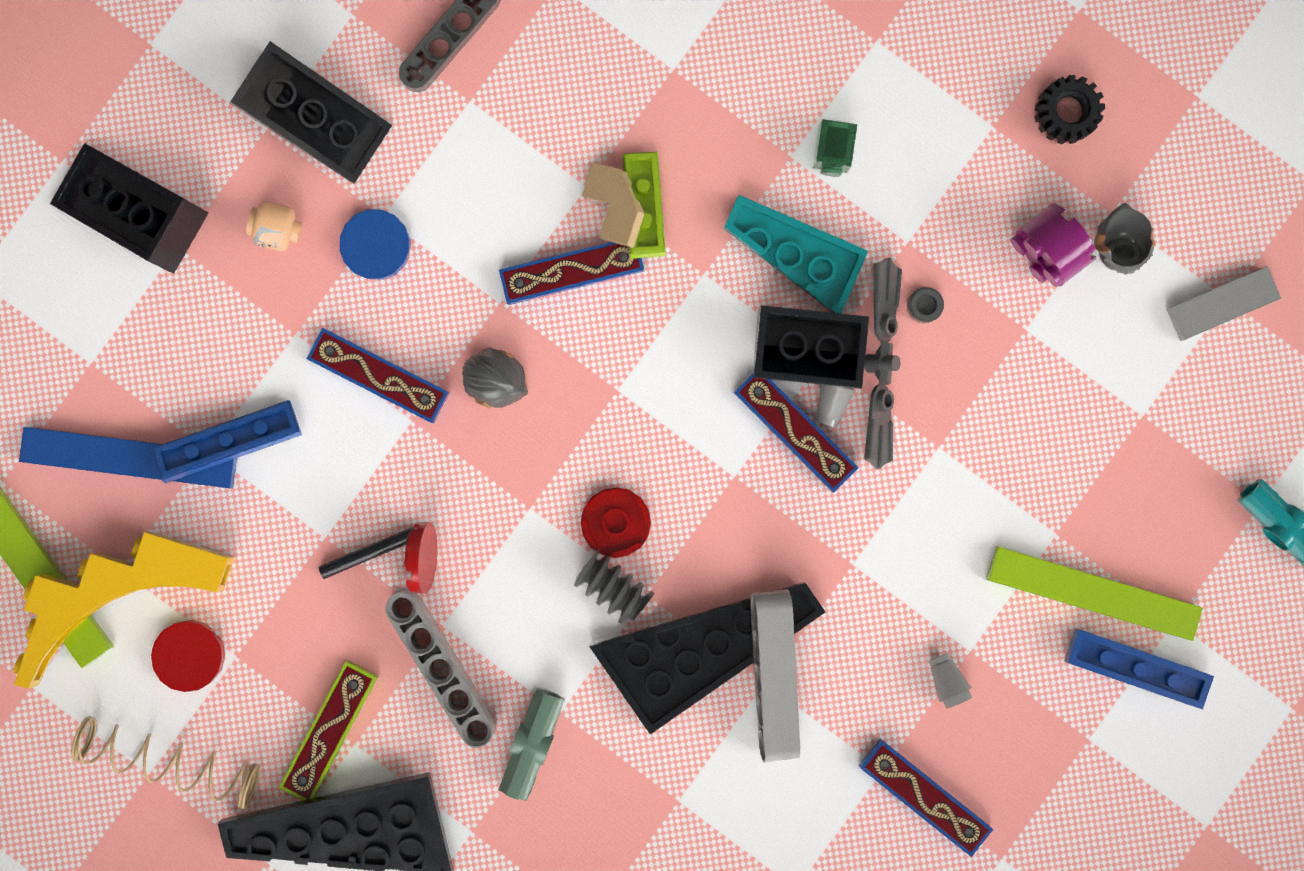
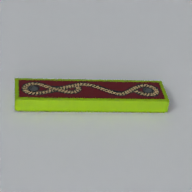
[279,660,379,800]

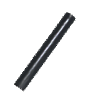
[318,526,415,579]

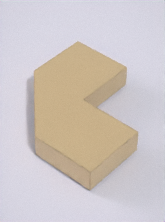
[582,162,644,248]

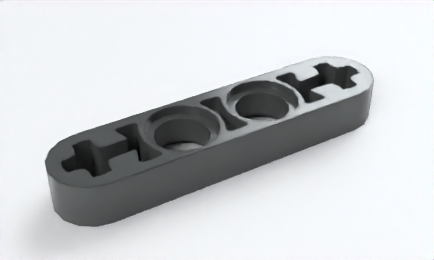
[399,0,501,93]

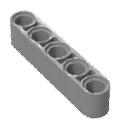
[750,589,800,763]
[385,590,496,748]

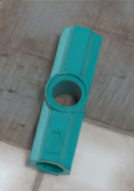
[1237,479,1304,566]

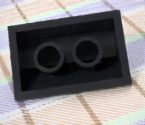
[753,305,869,389]

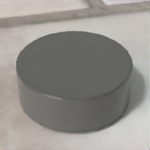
[907,287,944,324]

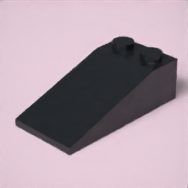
[229,41,392,184]
[50,143,209,274]

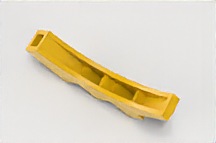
[13,532,235,689]

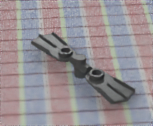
[864,258,902,469]

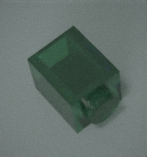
[812,119,858,177]

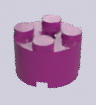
[1010,203,1097,287]

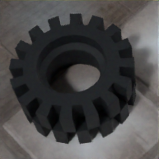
[1034,75,1105,144]

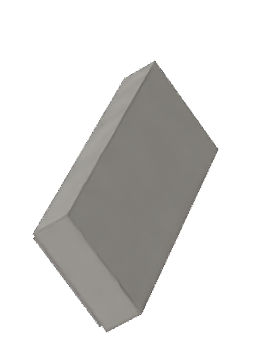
[1166,266,1282,341]

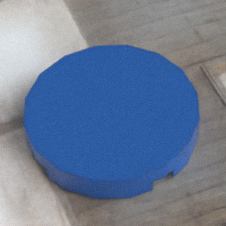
[339,209,411,280]

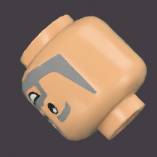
[246,201,302,252]

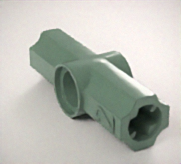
[498,688,565,801]

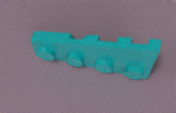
[724,194,869,314]

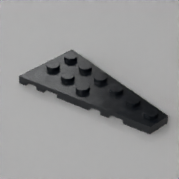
[589,582,826,735]
[217,772,454,871]

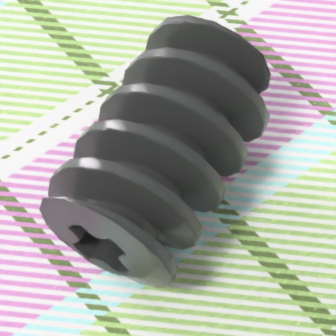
[574,549,654,624]

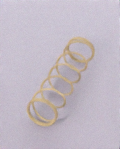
[70,716,261,810]

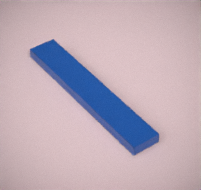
[19,427,237,489]

